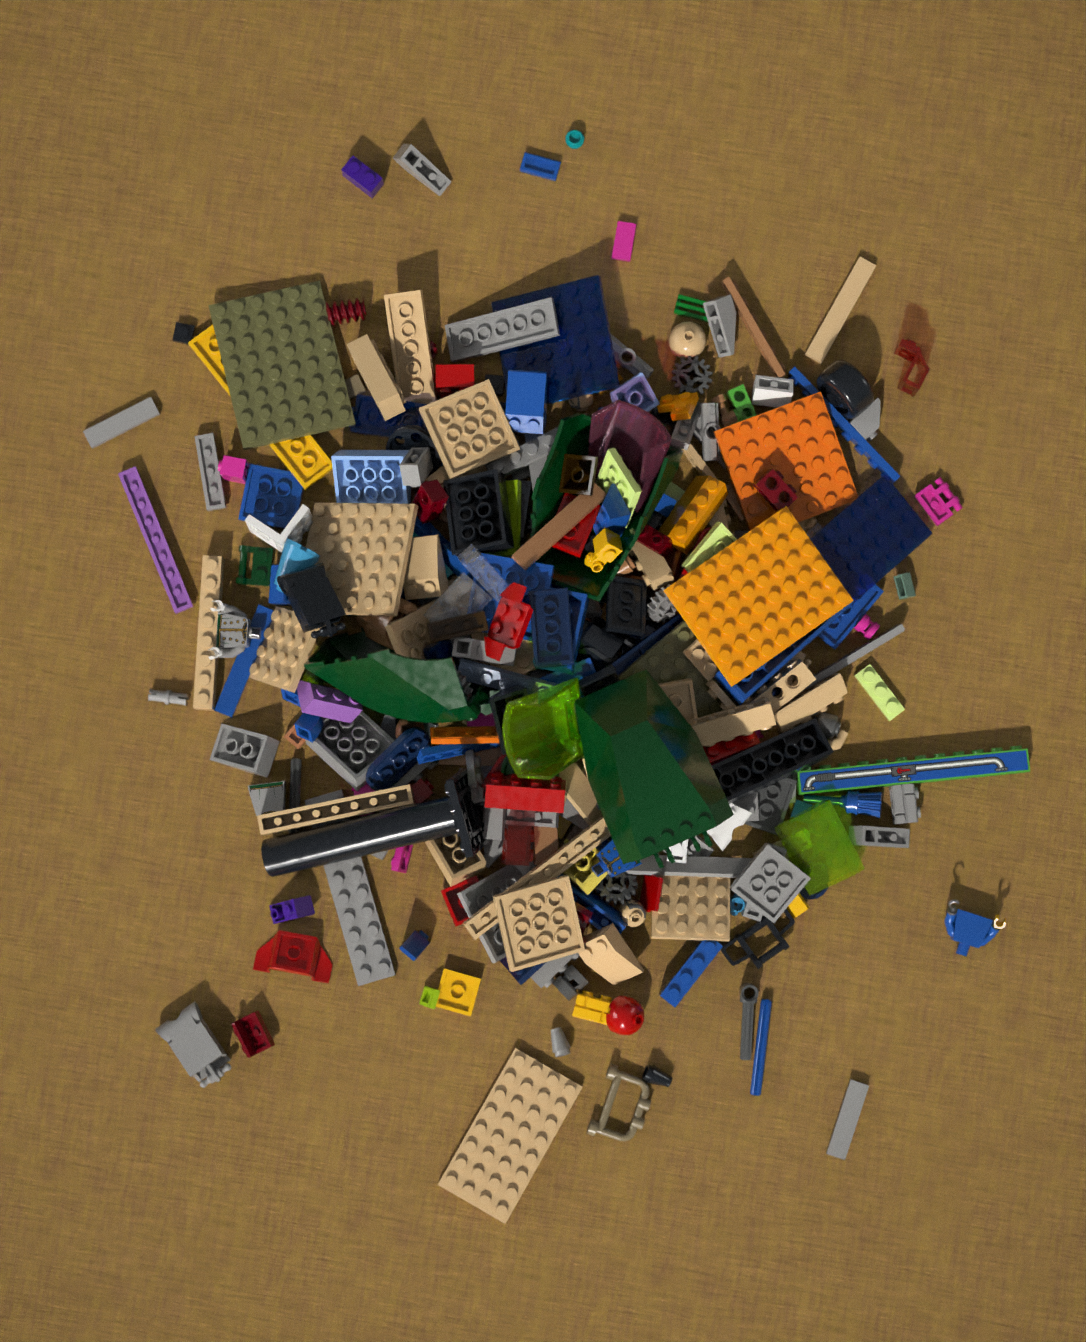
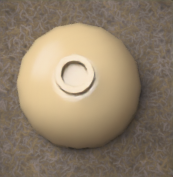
[668,321,706,360]

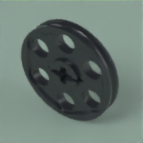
[386,425,442,478]

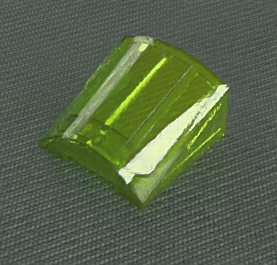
[502,678,584,780]

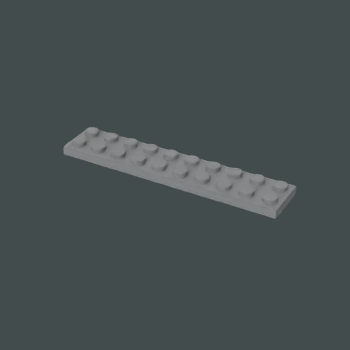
[305,789,396,986]

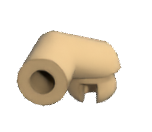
[826,729,849,751]

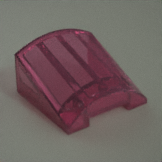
[587,400,672,513]

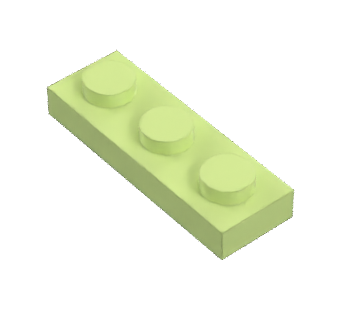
[854,664,905,721]

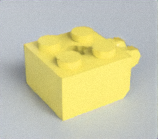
[558,839,608,895]

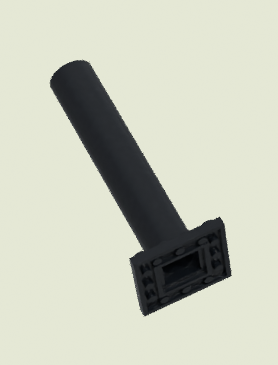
[261,767,490,877]

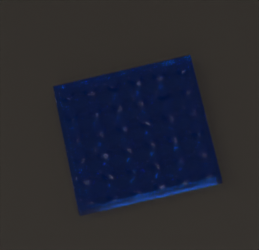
[491,275,620,404]

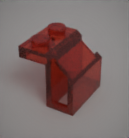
[894,339,930,397]

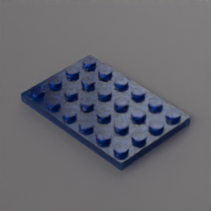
[810,475,933,603]

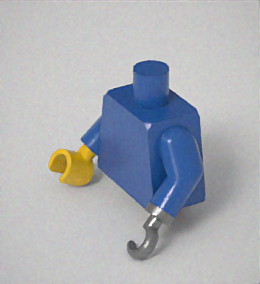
[944,899,1006,957]

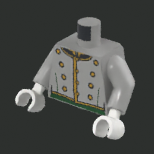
[208,600,261,660]

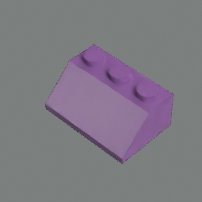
[297,680,363,723]

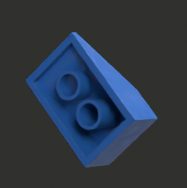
[505,369,547,434]

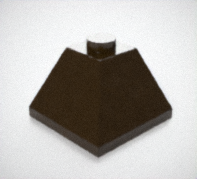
[559,454,598,496]

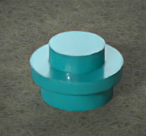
[565,130,584,149]

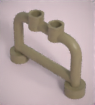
[586,1063,651,1142]

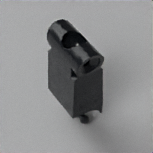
[277,563,346,639]

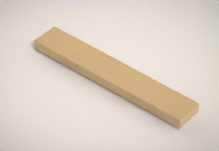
[805,257,876,364]

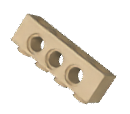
[741,659,816,713]

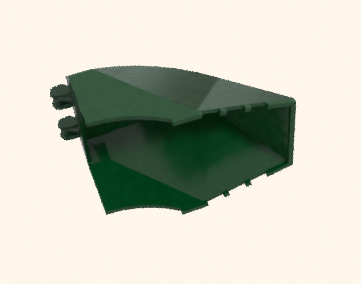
[530,406,683,602]
[304,627,500,723]
[574,669,734,868]

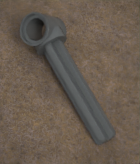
[739,983,759,1060]

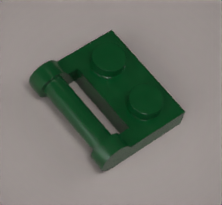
[236,545,274,587]

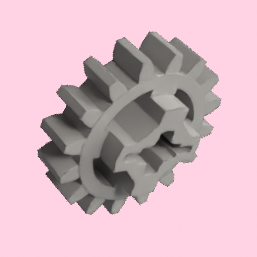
[647,584,677,623]

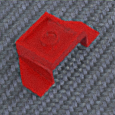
[484,582,533,661]
[253,930,332,984]

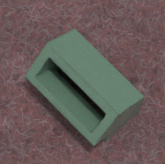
[894,572,916,600]

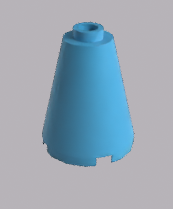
[274,538,321,593]

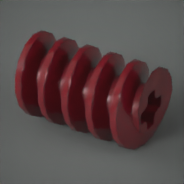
[326,297,366,326]

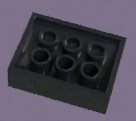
[443,469,514,556]

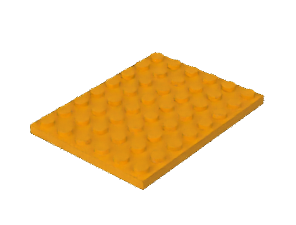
[664,506,854,687]

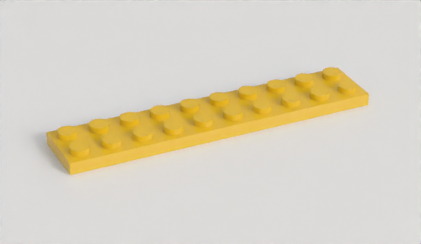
[188,325,333,490]

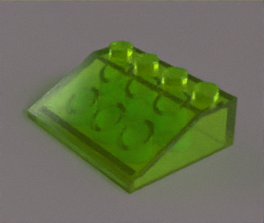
[774,800,865,895]

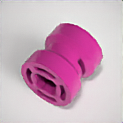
[854,614,880,640]

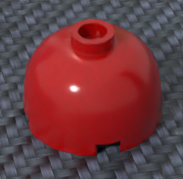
[606,996,645,1035]

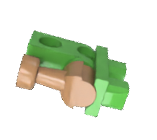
[711,384,757,428]

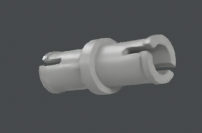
[148,689,189,706]

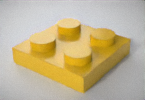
[436,968,481,1016]

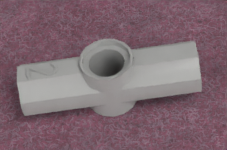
[600,334,654,380]
[700,403,721,461]

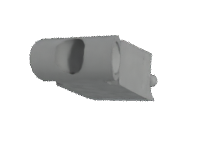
[155,1001,231,1088]

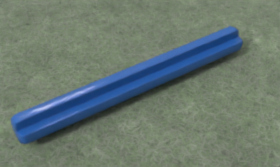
[750,999,772,1096]

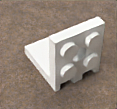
[245,504,313,553]

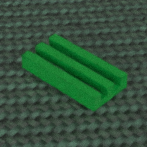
[674,294,708,323]

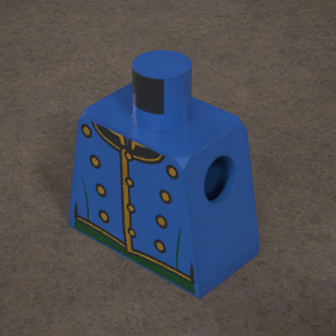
[591,839,642,877]

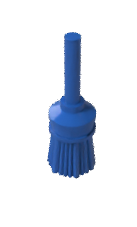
[803,790,882,818]

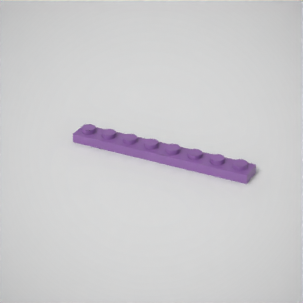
[118,466,194,614]

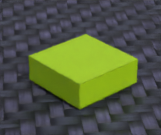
[419,986,440,1009]

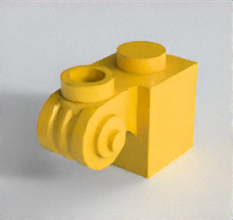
[584,528,623,572]

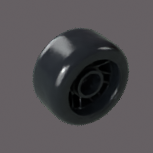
[816,360,874,419]

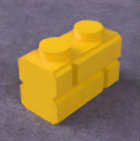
[572,990,612,1025]

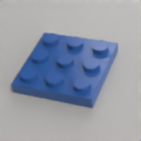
[238,464,304,529]

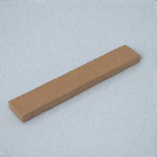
[512,483,607,571]

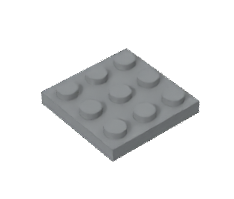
[729,843,811,923]

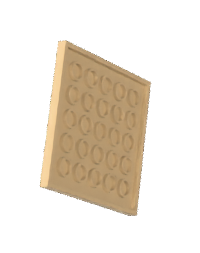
[293,503,418,616]

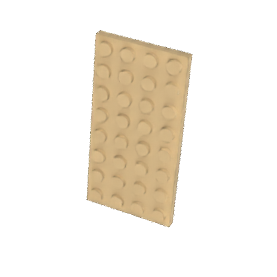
[438,1048,583,1224]

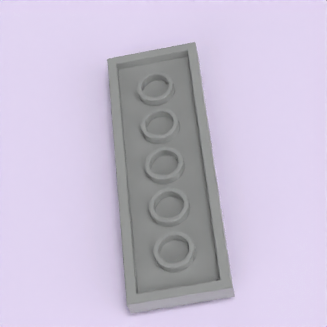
[445,297,560,363]

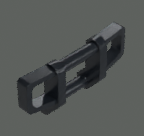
[721,909,795,969]

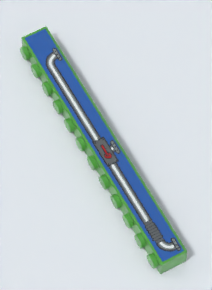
[796,745,1030,795]

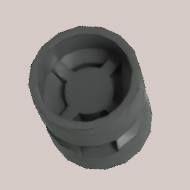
[552,964,589,1001]

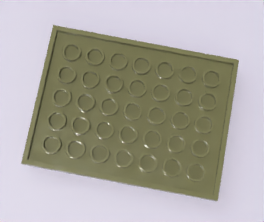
[208,281,355,450]

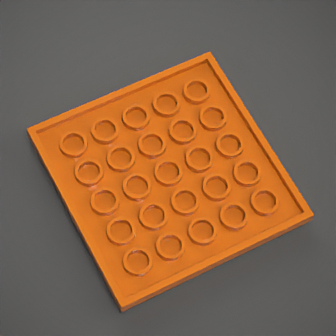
[713,391,859,531]

